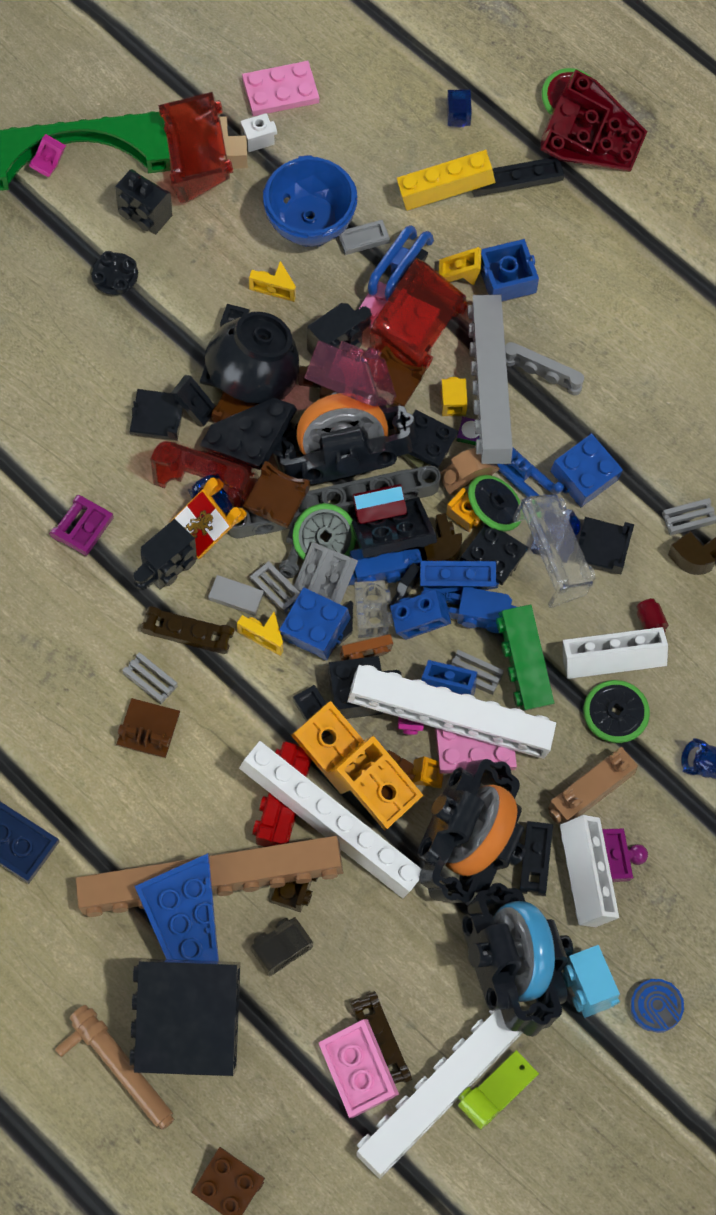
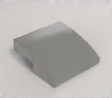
[294,542,358,604]

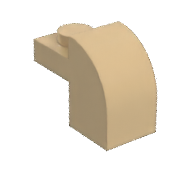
[209,117,248,169]

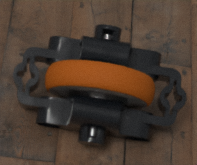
[273,392,418,484]
[418,759,526,903]

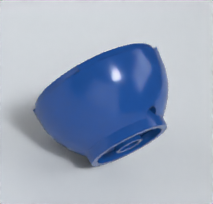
[263,155,357,247]

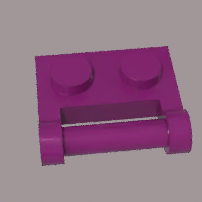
[49,495,114,556]

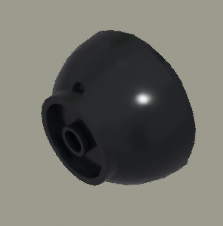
[205,312,300,404]

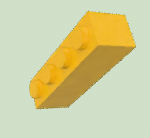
[397,149,496,211]

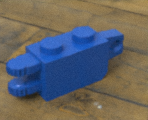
[348,549,422,588]
[442,586,516,633]

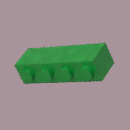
[496,604,555,711]

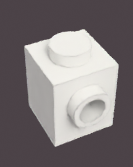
[240,113,277,152]

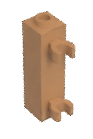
[548,747,638,824]

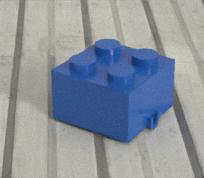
[480,239,539,301]
[550,433,623,508]
[279,587,351,660]

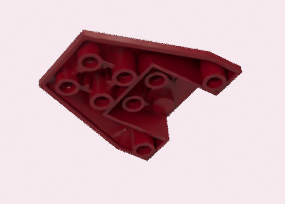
[541,70,648,172]

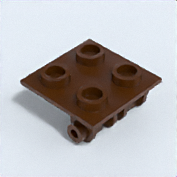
[116,698,180,758]
[191,1147,265,1215]

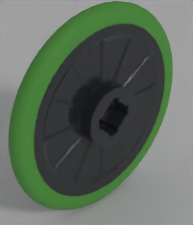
[468,475,523,531]
[583,680,650,743]

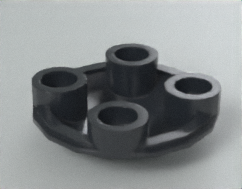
[91,251,139,295]

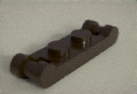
[141,606,235,654]
[350,991,412,1084]

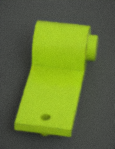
[458,1050,539,1130]

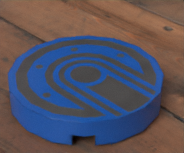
[630,979,684,1033]

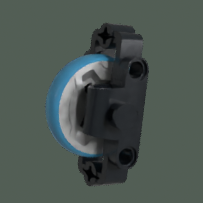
[462,883,573,1037]

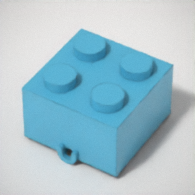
[562,945,620,1018]

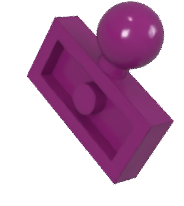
[602,828,648,882]

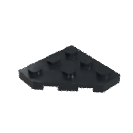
[200,398,297,470]

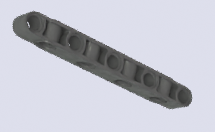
[227,466,441,539]

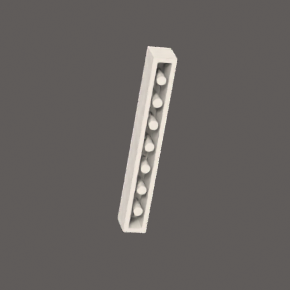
[347,665,556,759]
[239,741,422,899]
[356,1010,522,1179]

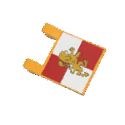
[170,478,247,559]

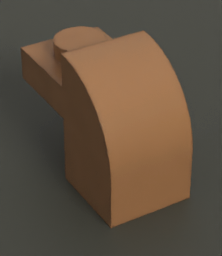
[440,448,500,495]

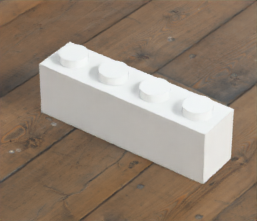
[563,627,668,679]
[560,815,619,927]

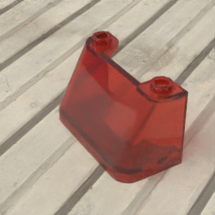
[158,92,234,204]
[369,258,468,369]
[150,441,259,508]

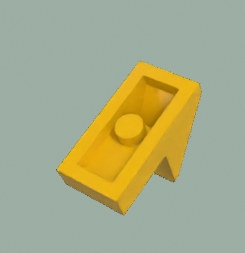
[438,247,481,285]
[249,261,296,302]
[237,612,283,656]

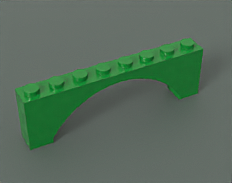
[0,111,171,191]

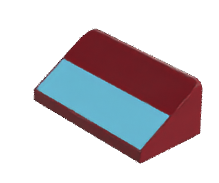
[353,484,407,524]

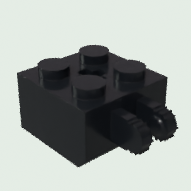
[115,169,173,235]
[307,303,372,368]
[133,518,197,591]
[328,656,402,719]

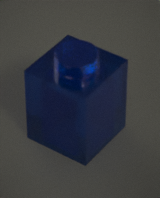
[446,89,472,127]

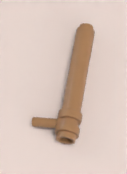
[55,1005,175,1130]

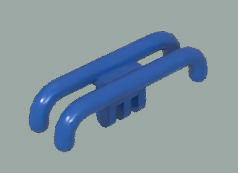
[368,225,434,302]
[478,438,563,507]

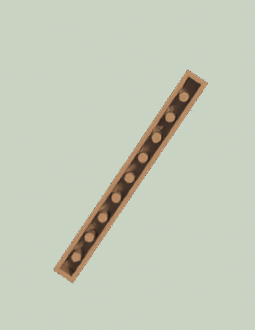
[76,836,344,917]

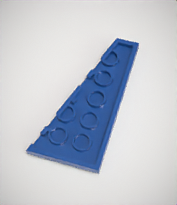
[135,853,219,961]

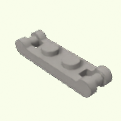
[505,342,584,396]

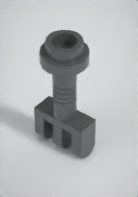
[279,526,299,578]

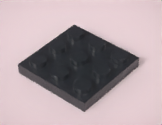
[347,497,437,558]

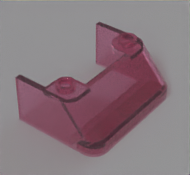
[304,341,396,406]

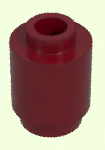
[636,598,669,633]

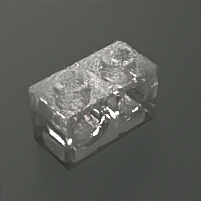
[354,580,393,638]

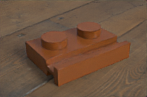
[340,634,393,661]

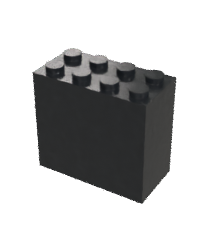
[129,959,241,1076]

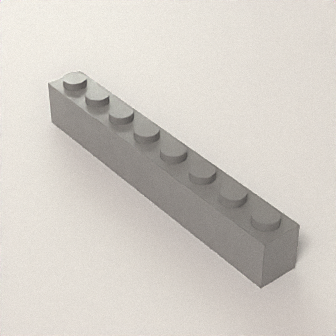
[467,295,513,464]

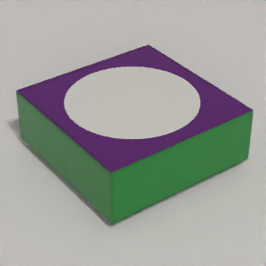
[457,416,480,446]

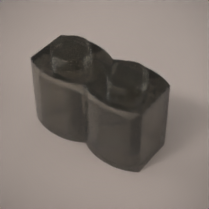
[251,917,313,977]

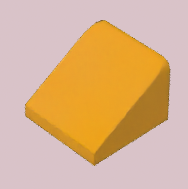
[413,756,443,788]

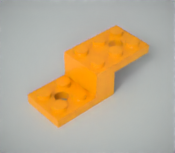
[291,701,424,830]

